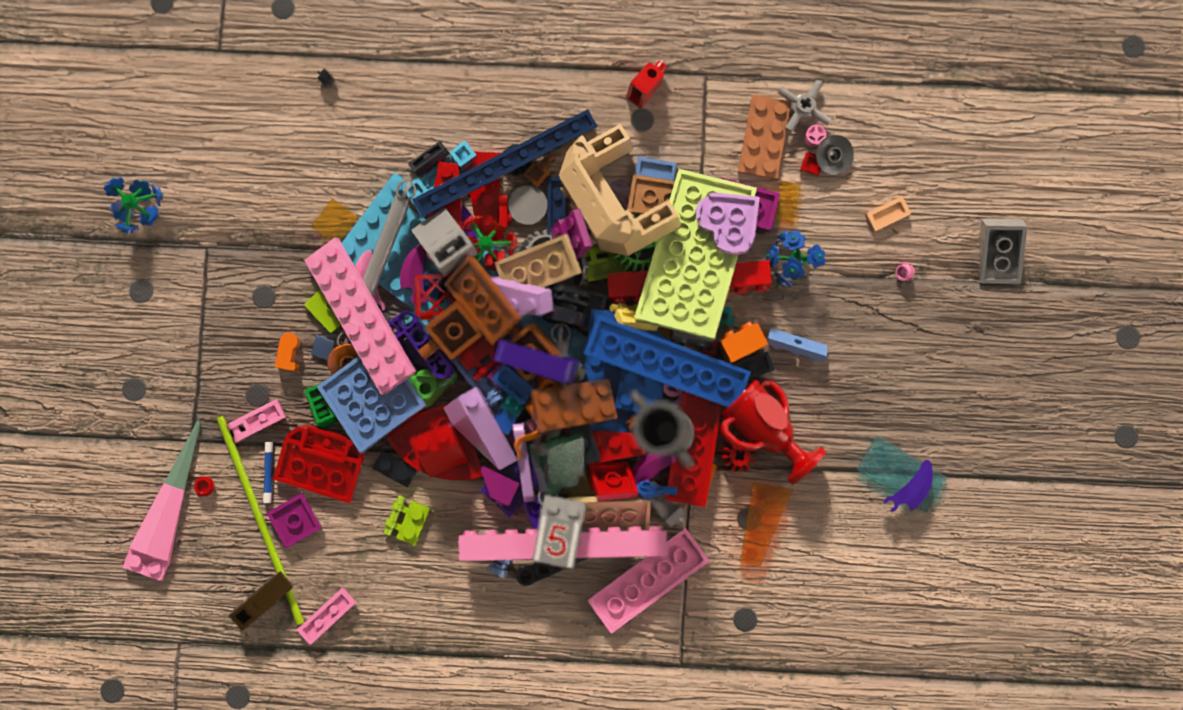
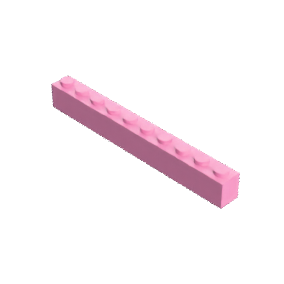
[459,526,667,561]

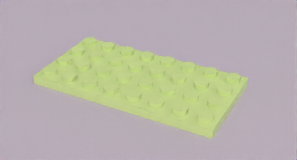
[634,169,757,340]

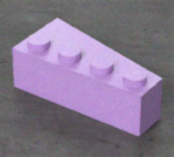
[490,276,553,315]

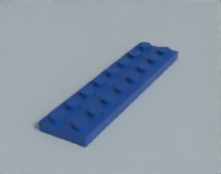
[583,315,751,407]

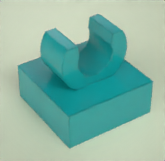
[500,394,526,417]

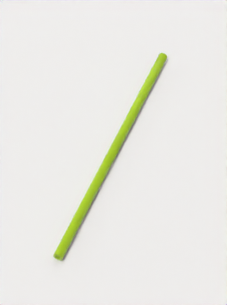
[216,416,304,625]

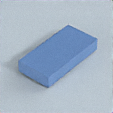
[635,157,677,181]

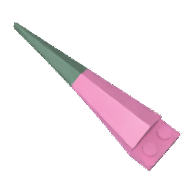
[123,420,201,581]

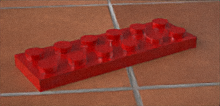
[665,391,722,507]

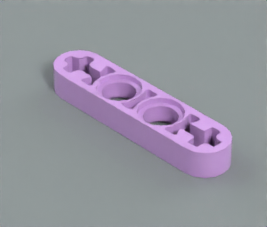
[513,423,535,503]

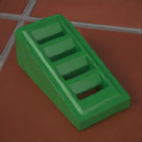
[304,383,339,429]

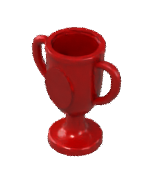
[720,379,827,485]

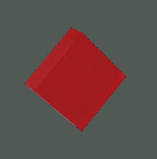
[799,151,821,177]

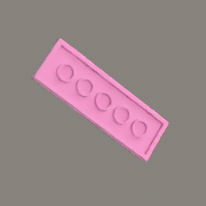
[587,528,710,634]

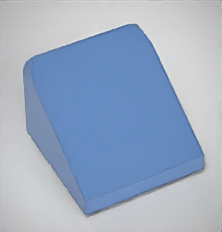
[311,335,337,360]

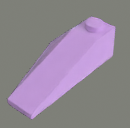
[443,387,518,470]

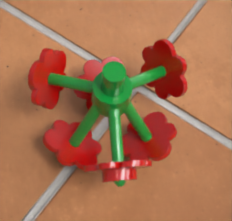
[462,215,518,271]

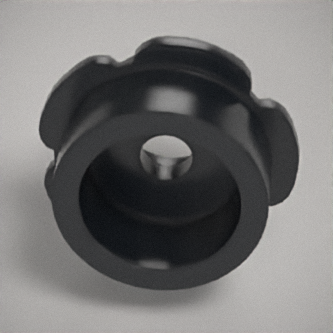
[317,68,335,86]

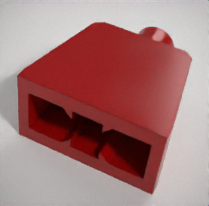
[626,61,667,109]

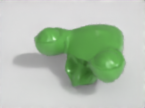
[409,364,458,409]

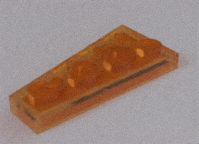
[740,482,794,566]

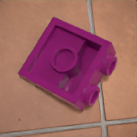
[551,209,592,261]

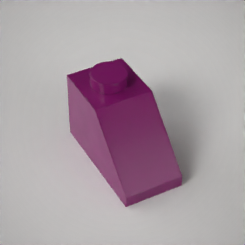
[481,466,521,508]

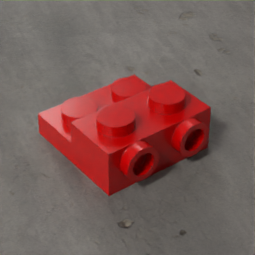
[586,461,638,501]

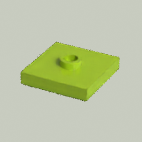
[304,289,341,334]

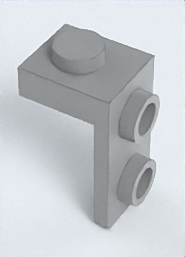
[651,484,685,527]

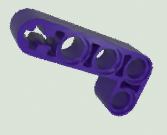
[388,311,455,379]
[494,339,580,383]

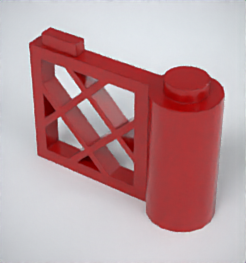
[414,273,456,320]

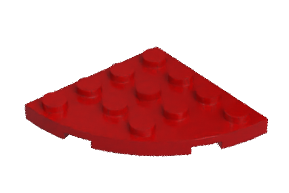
[386,402,483,480]

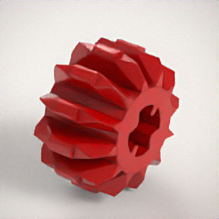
[721,438,756,473]

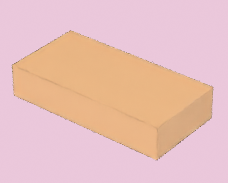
[865,197,911,232]

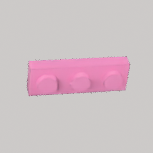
[297,587,357,645]

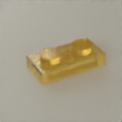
[774,180,802,224]

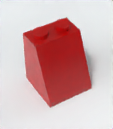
[410,423,468,477]

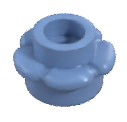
[486,389,505,407]

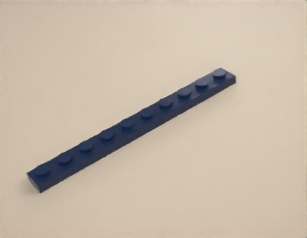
[412,109,598,218]

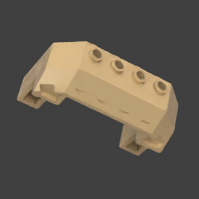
[559,124,681,256]

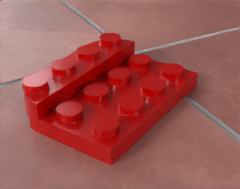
[273,425,365,503]

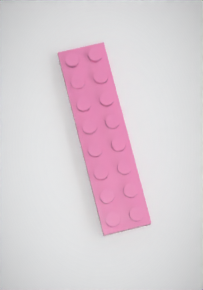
[304,237,416,395]

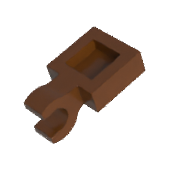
[523,153,555,188]

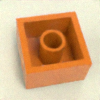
[718,321,768,364]

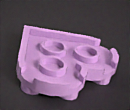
[696,193,760,255]

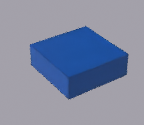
[495,407,518,435]

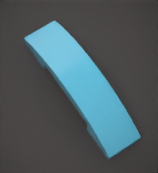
[402,140,477,203]

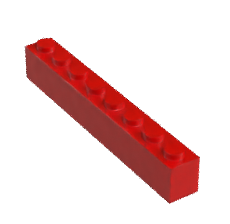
[607,260,772,304]

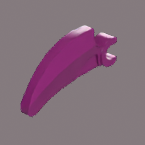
[400,244,427,305]
[631,454,675,486]

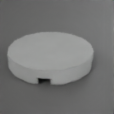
[508,186,547,226]

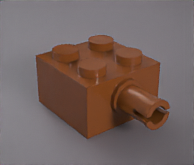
[418,300,483,360]
[508,323,561,382]

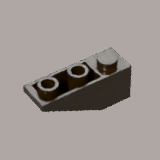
[229,571,294,631]

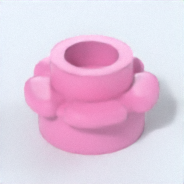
[895,262,914,282]

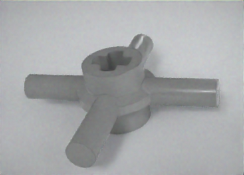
[777,80,831,132]

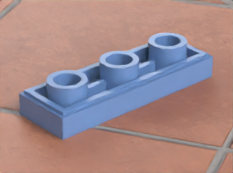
[767,328,828,362]

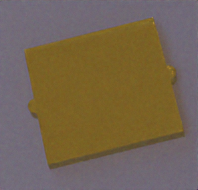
[311,198,359,242]

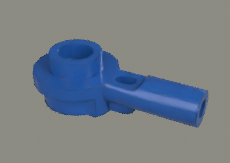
[637,481,677,499]

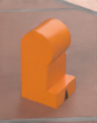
[274,333,301,372]

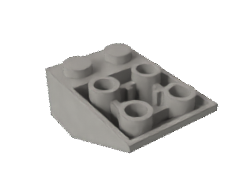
[411,207,478,277]

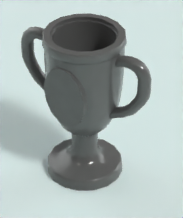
[630,391,695,468]

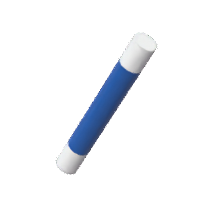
[263,442,273,503]

